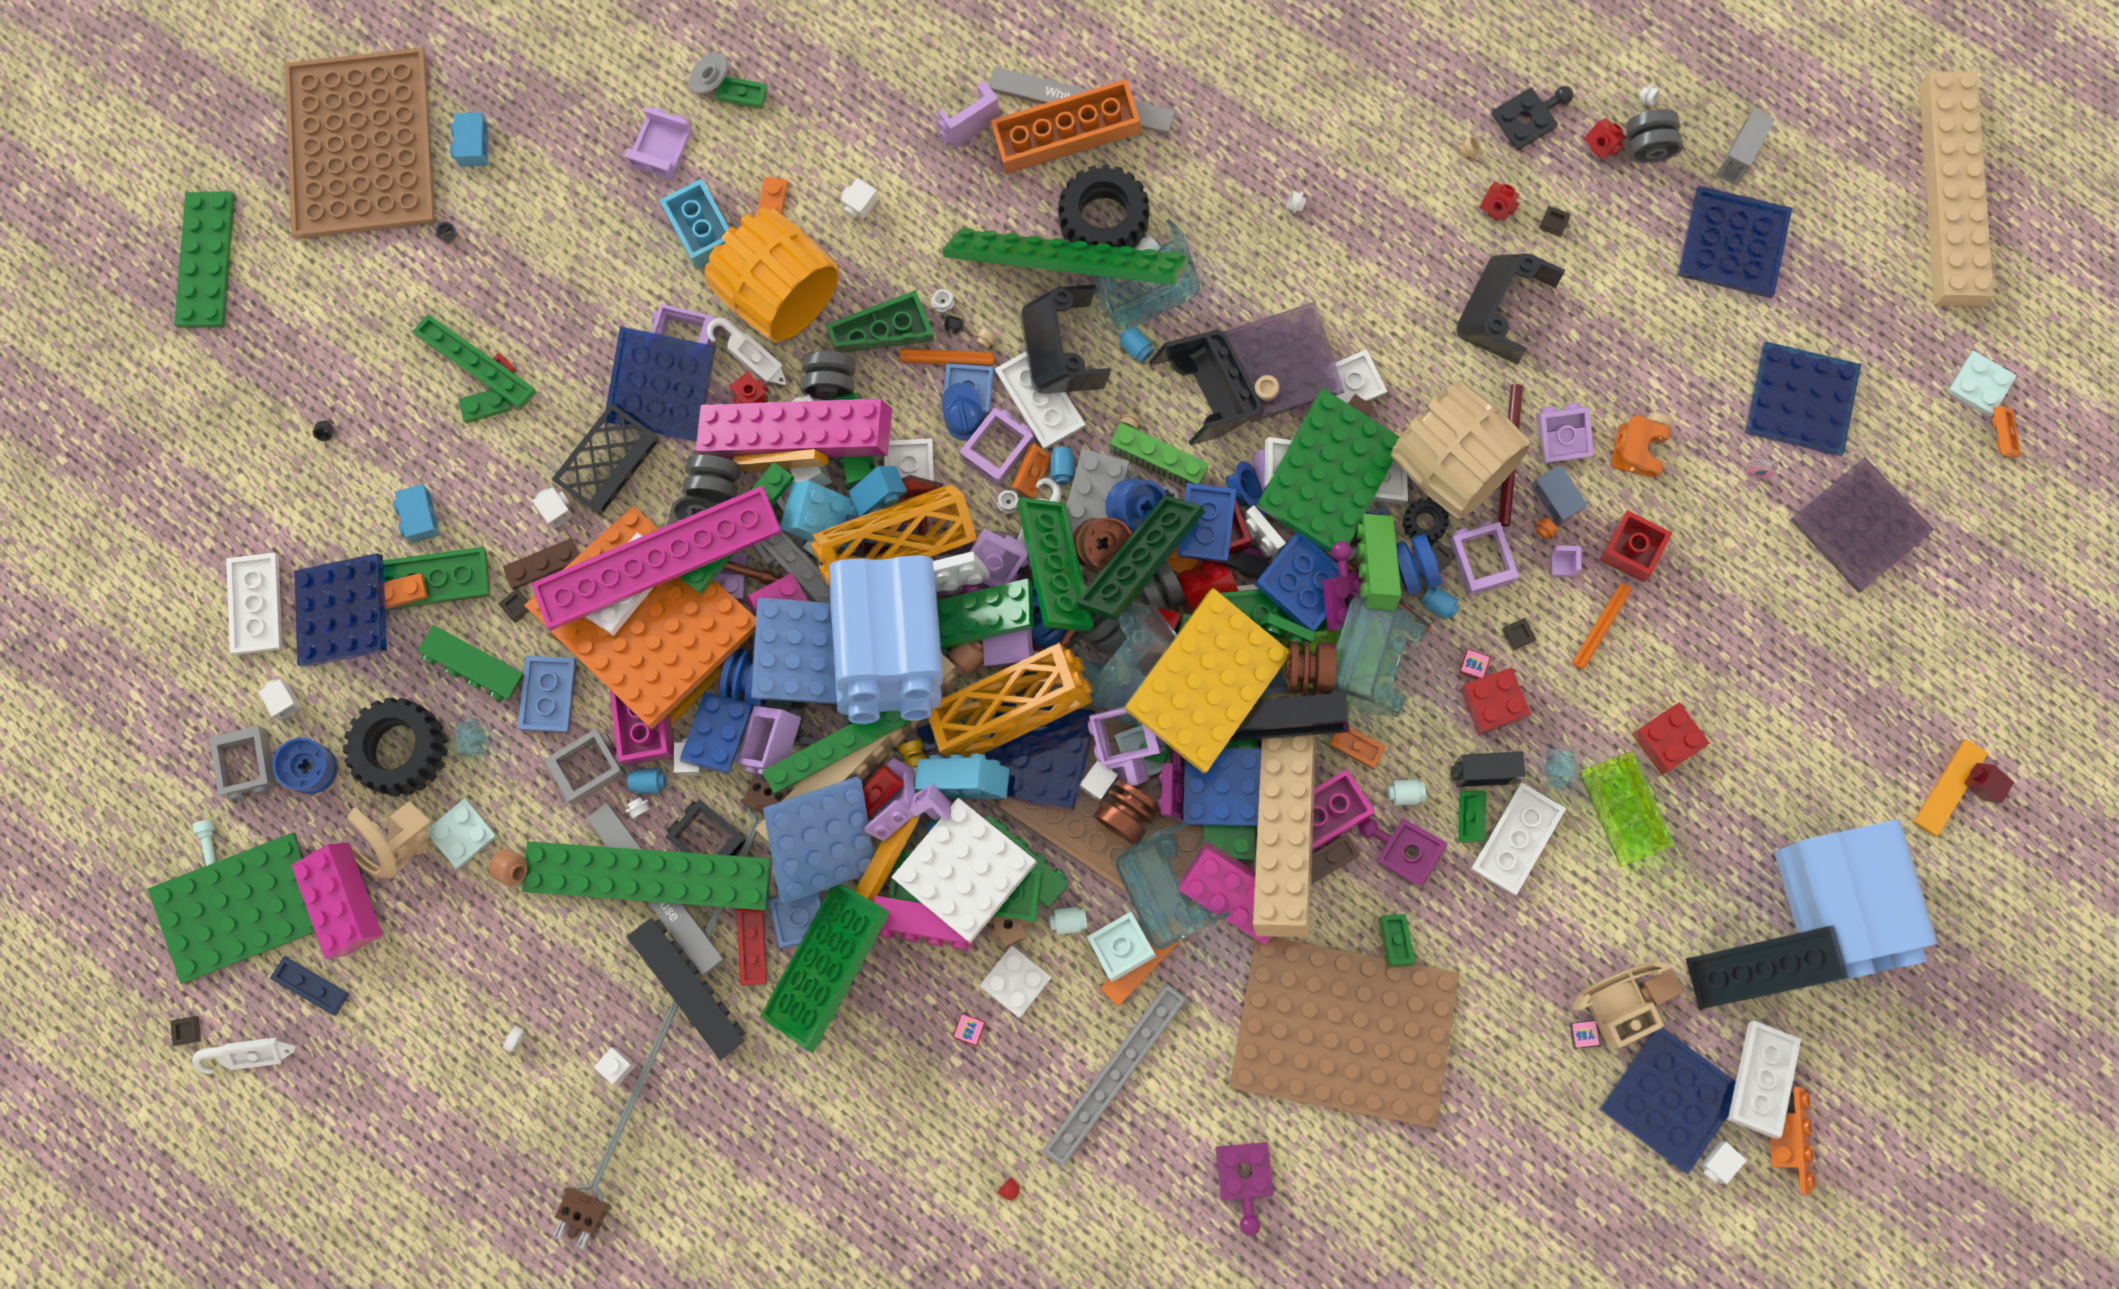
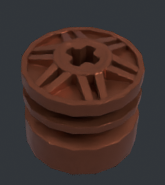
[1073,517,1132,569]
[1285,641,1336,695]
[1093,780,1161,846]

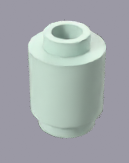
[1387,779,1426,806]
[1049,907,1087,935]

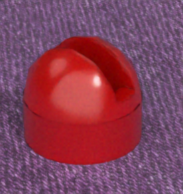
[997,1177,1020,1200]

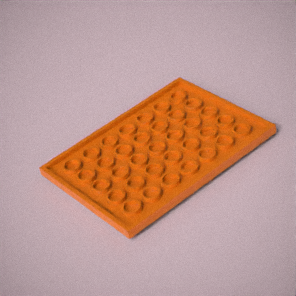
[524,506,756,730]

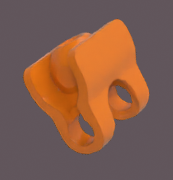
[1611,415,1671,477]

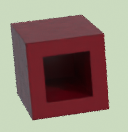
[1964,763,2014,803]

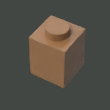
[1639,969,1684,1006]

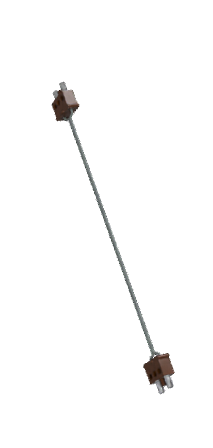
[553,775,792,1250]

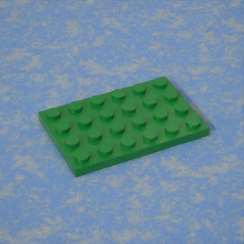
[1256,388,1399,554]
[147,833,315,984]
[760,884,890,1053]

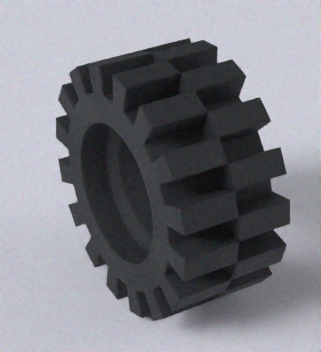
[1402,497,1449,543]

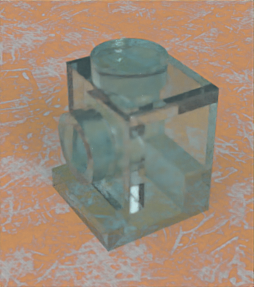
[455,719,486,757]
[1545,749,1576,789]

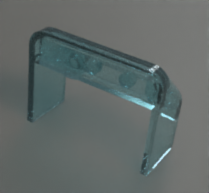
[1089,219,1200,331]
[1116,821,1230,949]

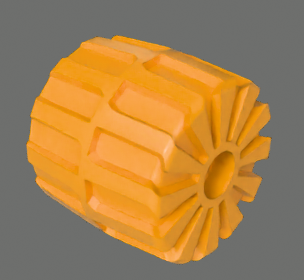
[704,207,839,343]

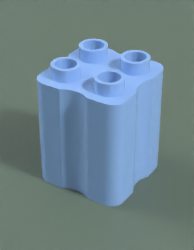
[829,556,943,724]
[1774,819,1938,983]

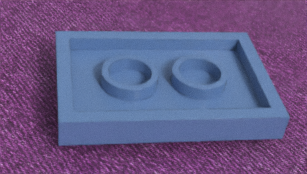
[518,656,577,733]

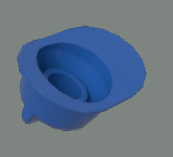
[942,383,984,441]
[1226,461,1267,516]

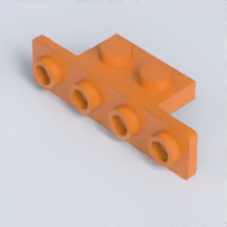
[1770,1087,1816,1195]

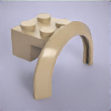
[347,801,431,879]
[1571,961,1672,1048]

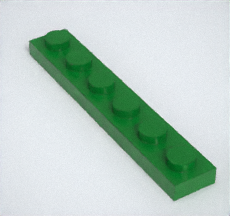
[412,314,537,410]
[680,462,795,595]
[762,711,911,795]

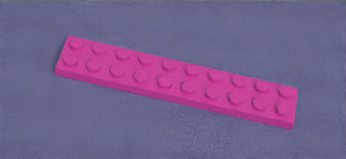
[531,486,782,631]

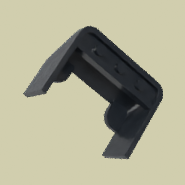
[1456,253,1565,365]
[1020,285,1111,394]
[1149,330,1262,446]

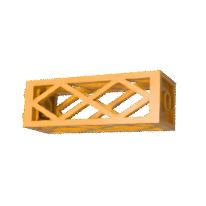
[810,484,977,586]
[928,643,1093,758]

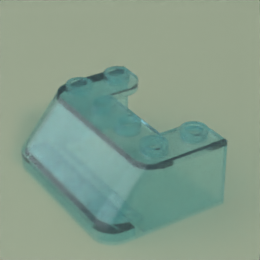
[1334,596,1427,717]
[1082,602,1177,726]

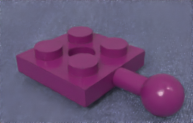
[1323,541,1370,630]
[1158,747,1185,822]
[1358,818,1448,888]
[1215,1142,1274,1236]

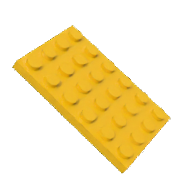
[1123,588,1289,773]

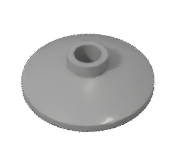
[689,53,728,94]

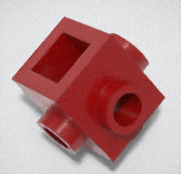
[1584,118,1627,158]
[1479,181,1520,221]
[729,372,769,404]

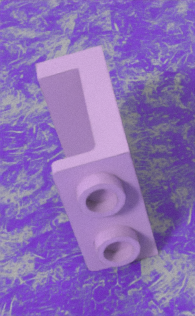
[937,80,1000,149]
[624,107,693,180]
[982,602,1039,667]
[862,758,915,841]

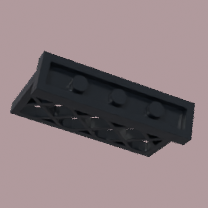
[552,403,660,516]

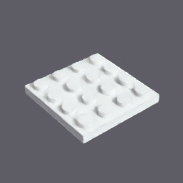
[892,798,1037,943]

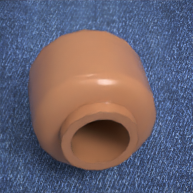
[949,641,984,674]
[489,849,527,886]

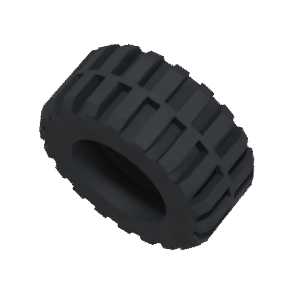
[1058,164,1149,249]
[343,697,448,797]

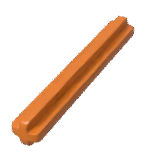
[899,348,995,366]
[1572,583,1632,670]

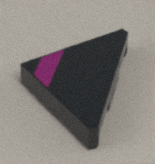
[1221,544,1270,579]

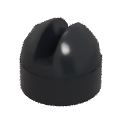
[436,222,456,242]
[944,315,965,335]
[312,420,334,441]

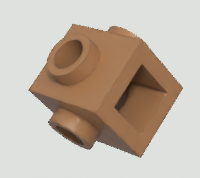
[989,916,1028,948]

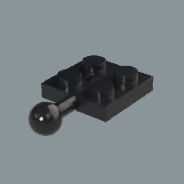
[1491,86,1574,151]

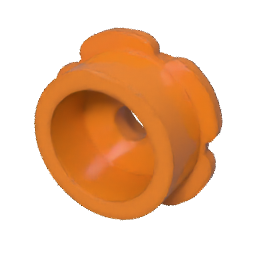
[1535,517,1558,540]

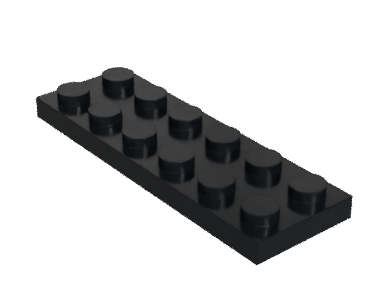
[1686,925,1849,1010]

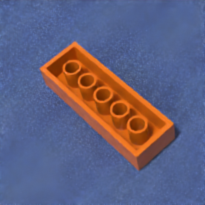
[990,79,1141,174]

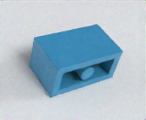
[450,112,488,167]
[849,466,907,516]
[393,484,440,543]

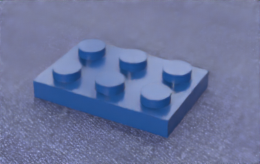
[1178,483,1236,563]
[680,691,753,775]

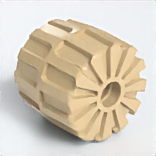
[1391,381,1531,519]

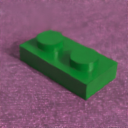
[716,76,768,109]
[458,390,512,423]
[1260,613,1316,646]
[1458,790,1487,843]
[1379,914,1415,968]

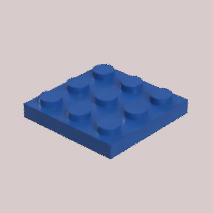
[1254,532,1339,631]
[1183,749,1262,827]

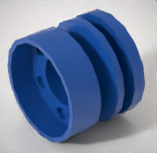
[719,647,767,707]
[272,737,338,795]

